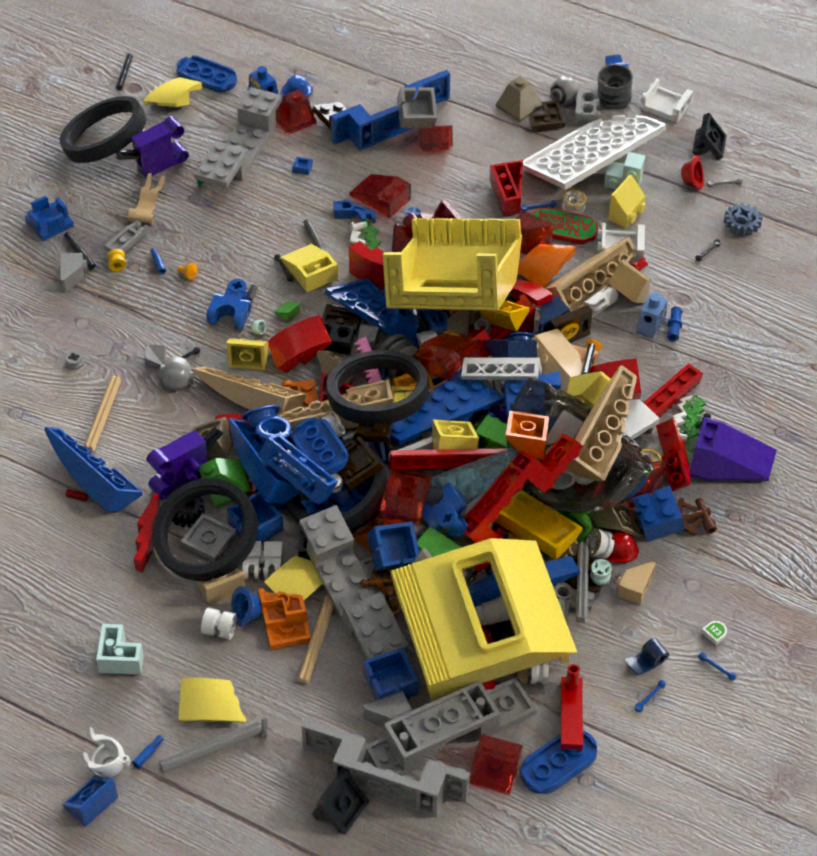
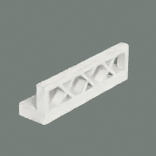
[461,358,542,380]

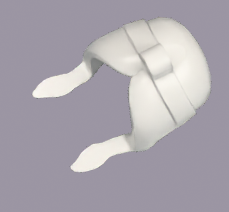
[81,727,131,778]

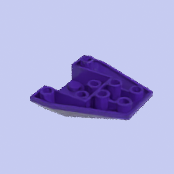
[690,417,777,481]

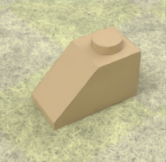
[616,562,656,605]

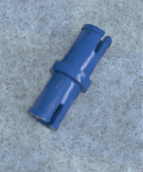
[667,306,683,341]

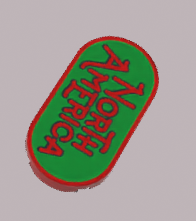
[529,208,598,244]

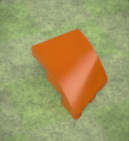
[517,244,577,288]
[258,588,311,650]

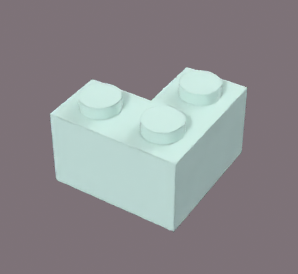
[604,152,646,190]
[96,624,144,675]

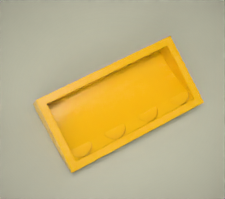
[495,490,583,559]

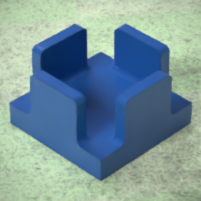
[25,196,74,241]

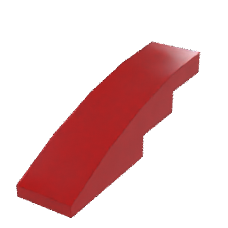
[508,280,553,307]
[133,494,160,573]

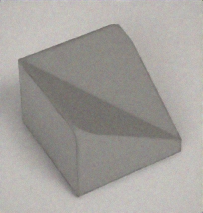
[357,325,378,349]
[145,344,167,368]

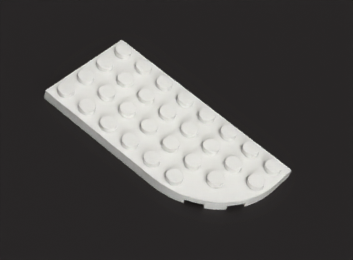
[523,115,666,190]

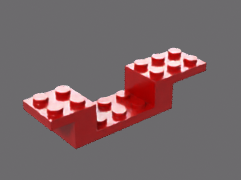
[464,433,583,572]

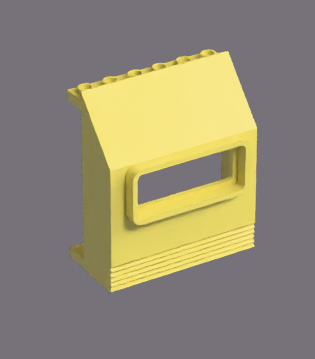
[383,218,522,311]
[390,538,577,702]

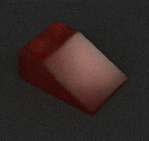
[349,174,411,218]
[414,330,481,381]
[380,470,432,524]

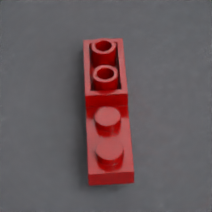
[656,418,690,492]

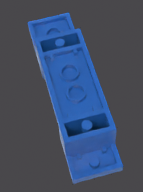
[331,70,450,151]

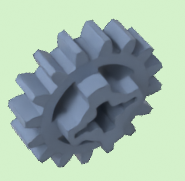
[724,203,763,236]

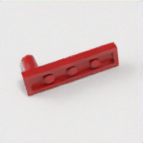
[561,664,583,750]

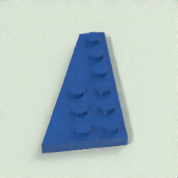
[324,278,423,351]
[390,368,505,445]

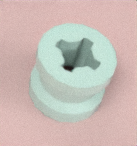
[590,559,612,585]

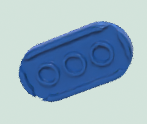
[177,55,237,92]
[293,418,348,476]
[521,731,597,794]

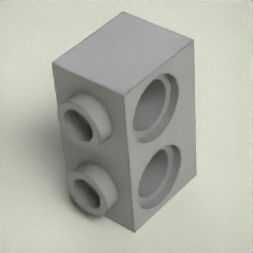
[574,91,600,126]

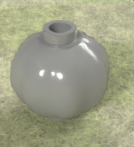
[550,76,580,107]
[159,356,195,391]

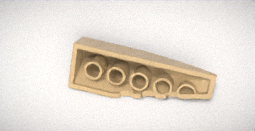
[545,236,636,311]
[531,329,588,421]
[567,365,637,482]
[193,367,307,416]
[278,379,394,429]

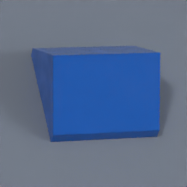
[62,776,118,827]

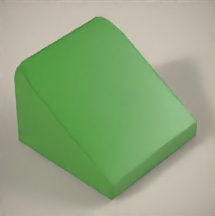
[275,301,301,322]

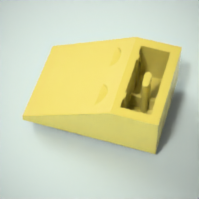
[280,244,338,292]

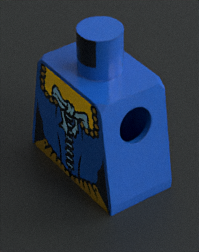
[248,66,278,94]

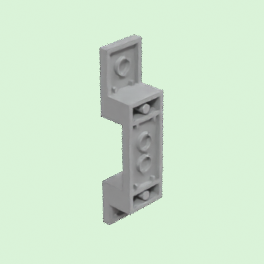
[195,87,282,188]
[299,505,409,659]
[366,677,537,776]
[301,719,470,817]

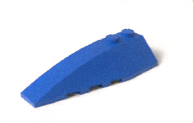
[228,418,302,504]
[44,427,144,512]
[467,556,580,607]

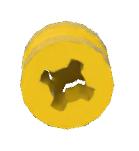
[107,249,126,272]

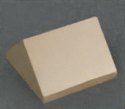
[608,259,650,303]
[196,568,245,606]

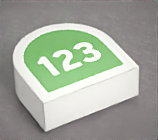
[701,621,727,646]

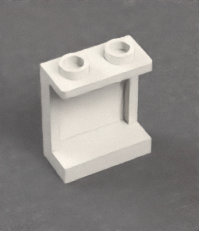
[640,78,693,123]
[597,223,645,262]
[622,399,660,451]

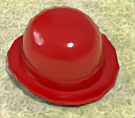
[681,155,704,190]
[606,532,639,563]

